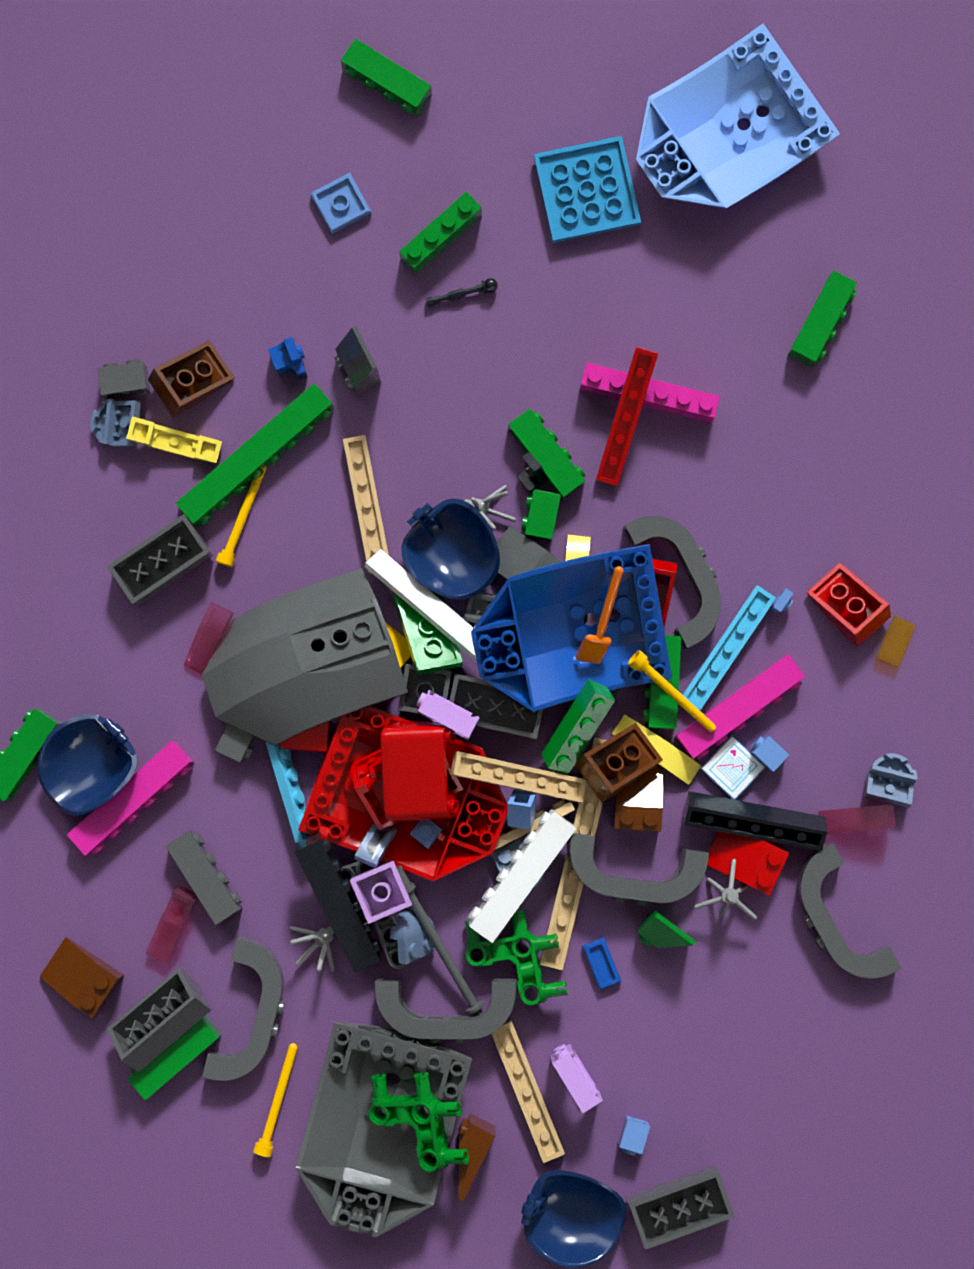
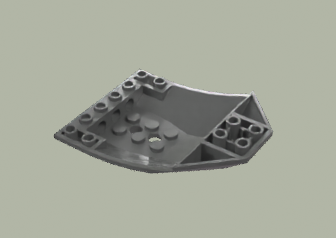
[202,568,408,746]
[295,1021,472,1237]

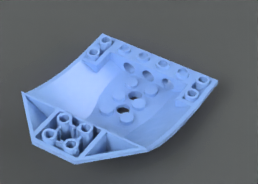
[636,24,840,208]

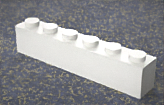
[468,809,576,943]

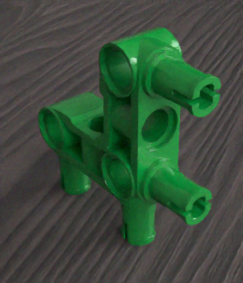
[464,910,568,1005]
[369,1072,469,1172]

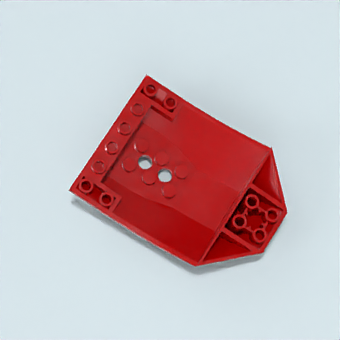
[298,706,508,881]

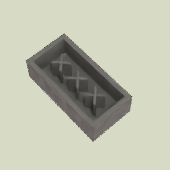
[107,514,214,607]
[449,674,543,739]
[107,967,211,1072]
[627,1165,735,1250]

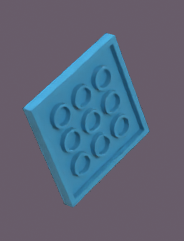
[534,136,641,243]

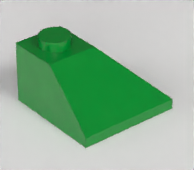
[637,909,696,948]

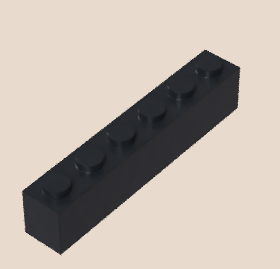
[684,791,828,851]
[294,832,382,972]

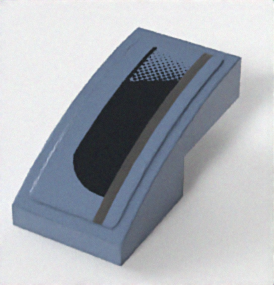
[354,822,397,868]

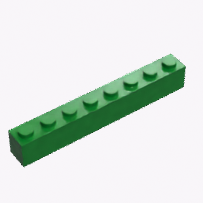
[175,383,334,527]

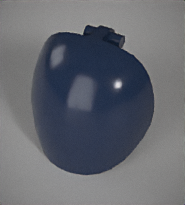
[401,498,500,599]
[37,714,137,816]
[521,1170,626,1268]

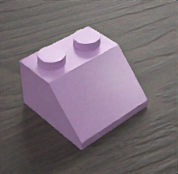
[350,861,412,924]

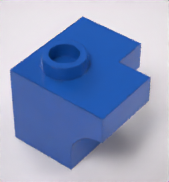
[268,337,308,379]

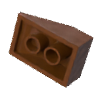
[148,340,235,417]
[575,723,663,803]
[613,764,663,832]
[39,937,124,1018]
[457,1113,496,1201]

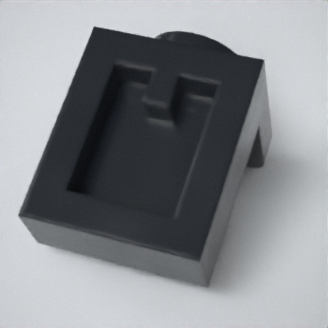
[517,452,548,493]

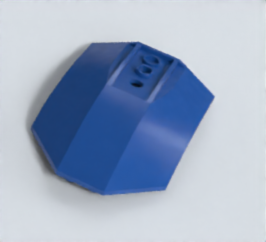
[471,544,672,713]

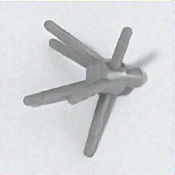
[465,485,516,530]
[694,859,757,920]
[290,925,335,972]

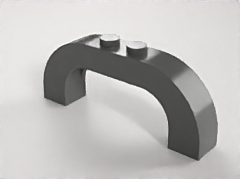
[623,516,721,649]
[566,833,709,906]
[797,842,901,978]
[202,936,285,1081]
[375,978,518,1043]

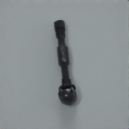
[426,278,498,307]

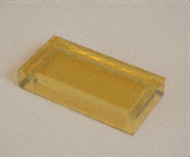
[876,616,916,667]

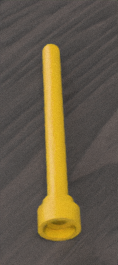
[215,466,267,568]
[628,650,716,732]
[253,1043,298,1157]

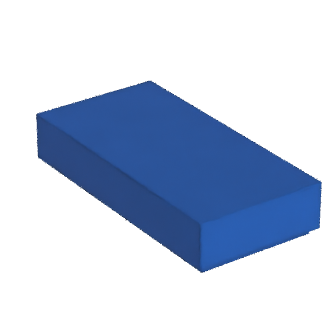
[582,937,621,990]

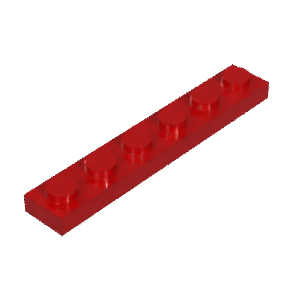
[596,346,658,486]

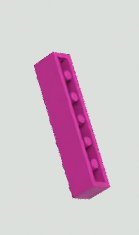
[579,362,720,423]
[674,654,805,760]
[67,741,194,856]

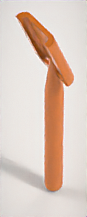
[575,566,624,664]

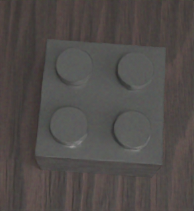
[398,664,452,714]

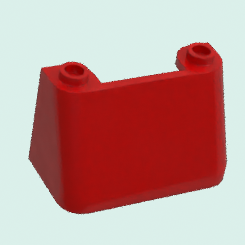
[381,721,459,821]
[351,749,464,830]

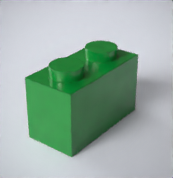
[521,489,561,542]

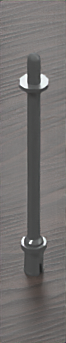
[397,865,485,1016]

